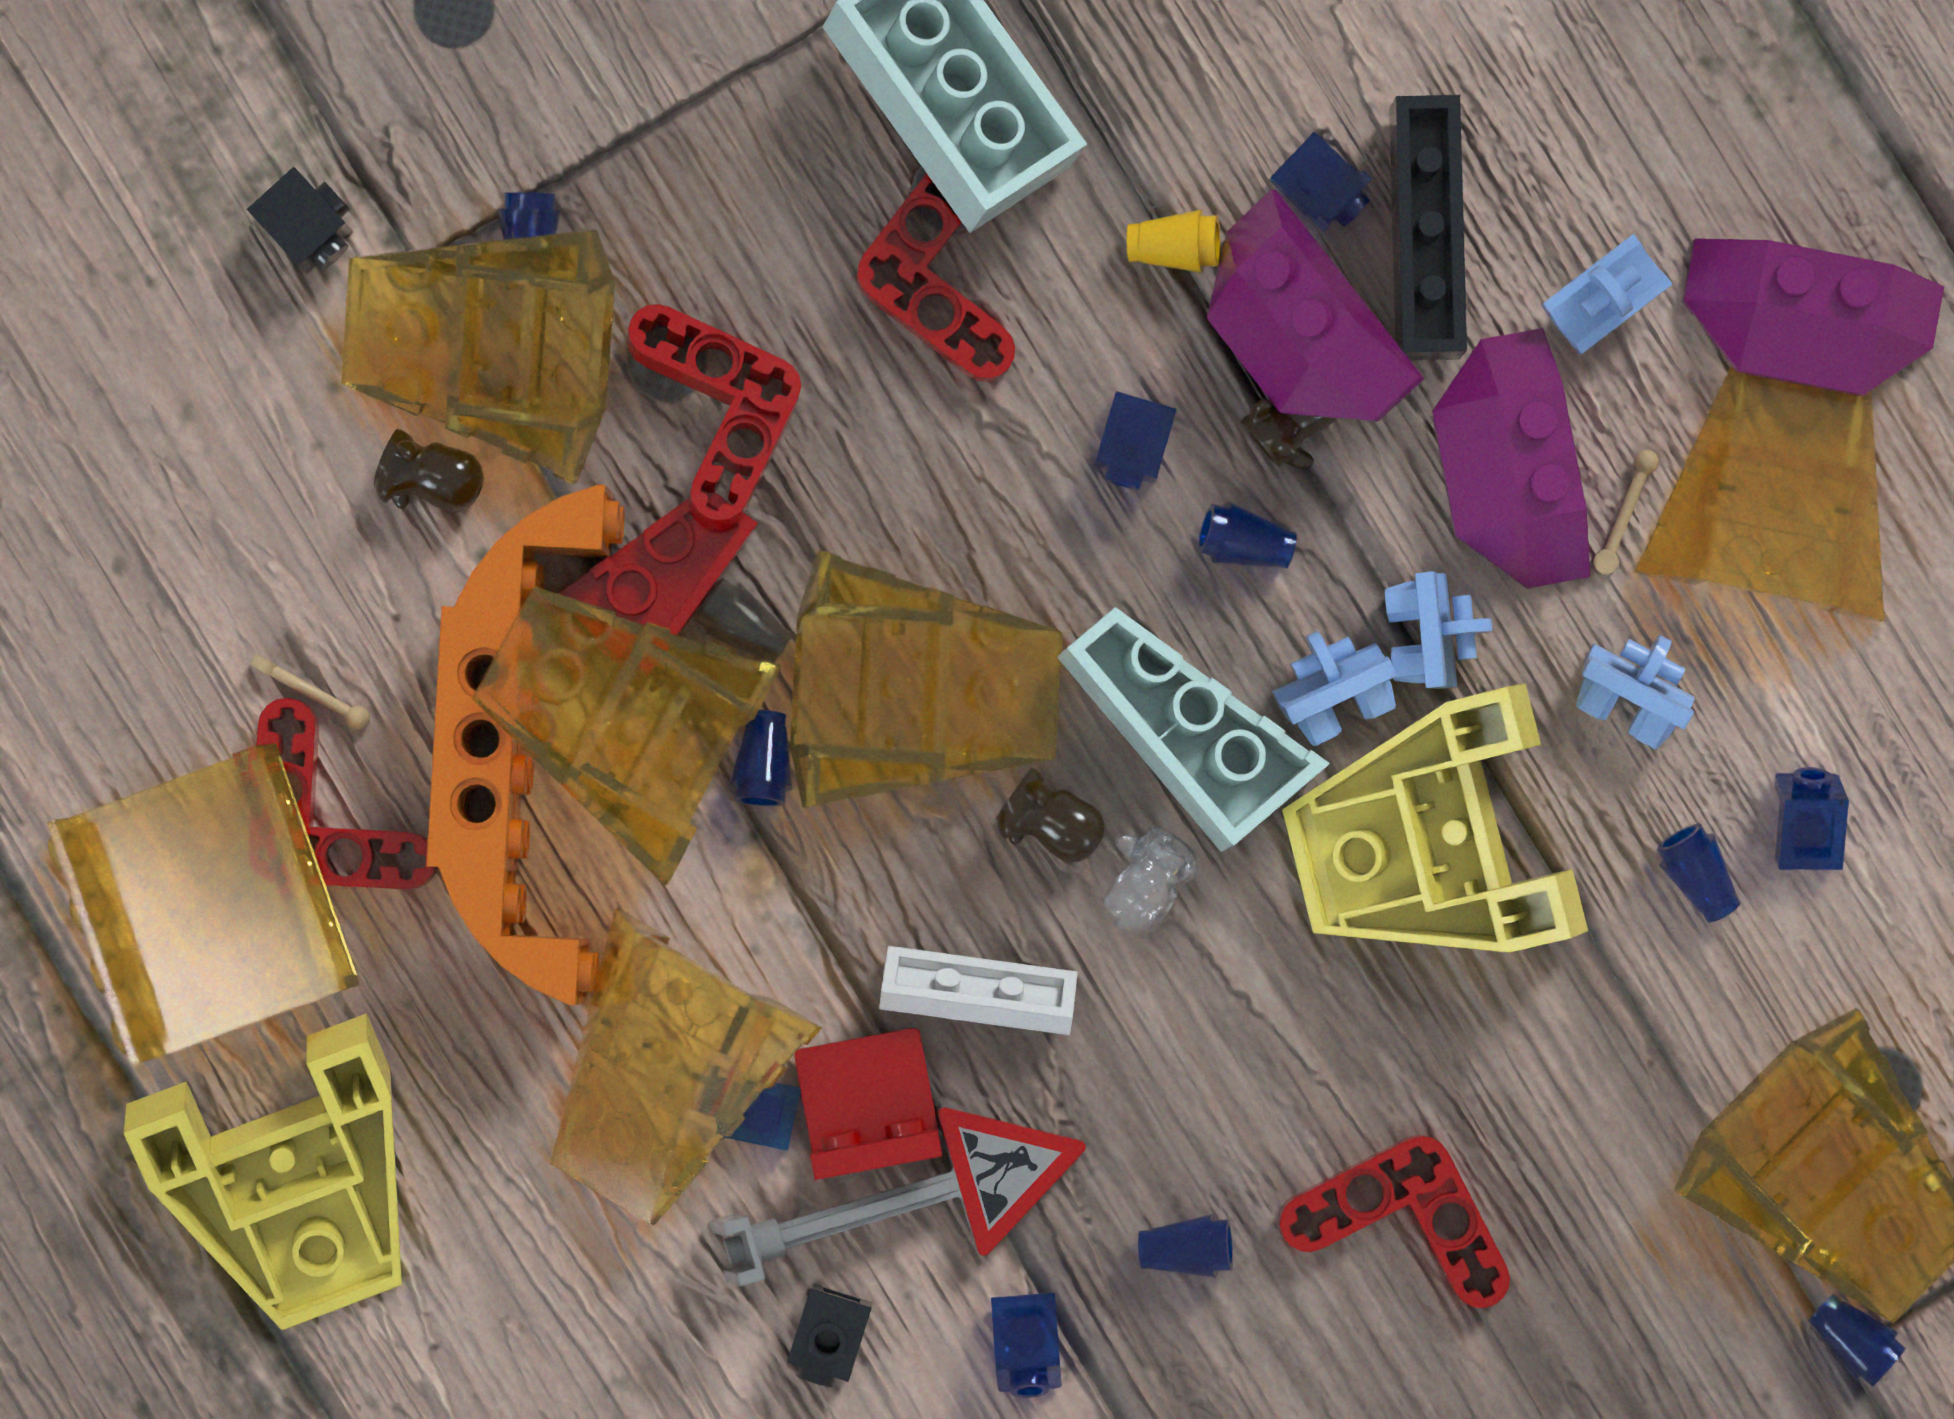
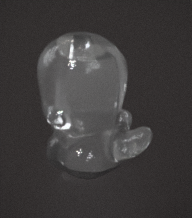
[1104,826,1199,936]

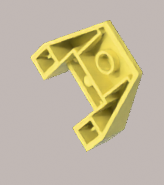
[1282,683,1588,953]
[123,1013,402,1330]

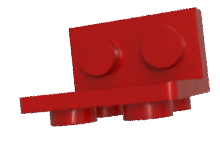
[794,1027,942,1180]

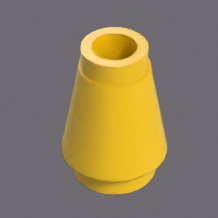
[1127,209,1221,273]

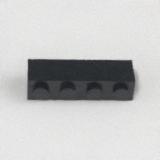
[1389,95,1467,361]

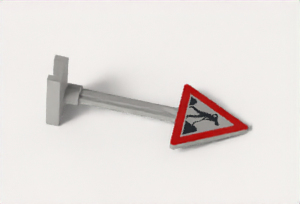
[709,1107,1086,1287]

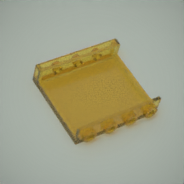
[47,743,360,1066]

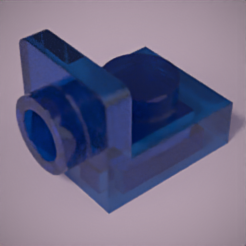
[1269,131,1372,232]
[1094,391,1177,490]
[1774,767,1849,870]
[702,1071,801,1151]
[991,1293,1062,1398]

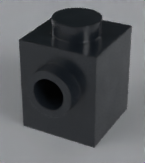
[247,167,354,274]
[787,1283,873,1388]

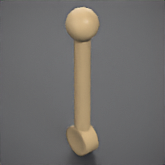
[1592,449,1659,575]
[249,653,370,730]

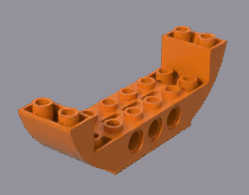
[426,484,625,1005]

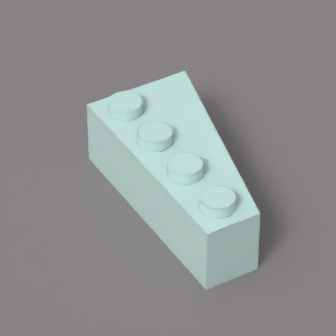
[1057,607,1330,852]

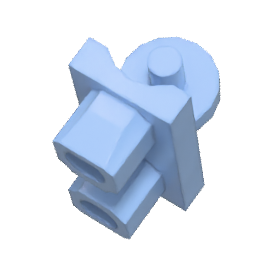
[1541,234,1672,356]
[1385,571,1493,689]
[1272,631,1397,746]
[1576,635,1695,749]

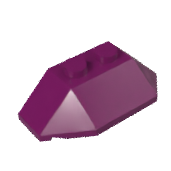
[1207,189,1424,422]
[1682,238,1944,396]
[1432,328,1590,589]

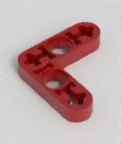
[856,173,1015,382]
[627,304,801,530]
[250,698,438,890]
[1278,1135,1510,1308]

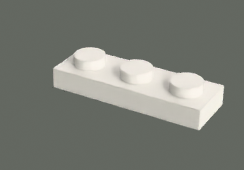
[879,946,1078,1035]

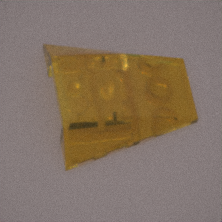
[341,229,615,484]
[1633,365,1884,622]
[790,550,1062,808]
[472,587,782,885]
[550,908,822,1225]
[1674,1008,1954,1323]

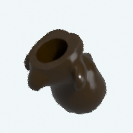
[1240,399,1337,469]
[373,428,484,512]
[995,767,1105,862]

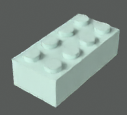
[822,0,1087,233]

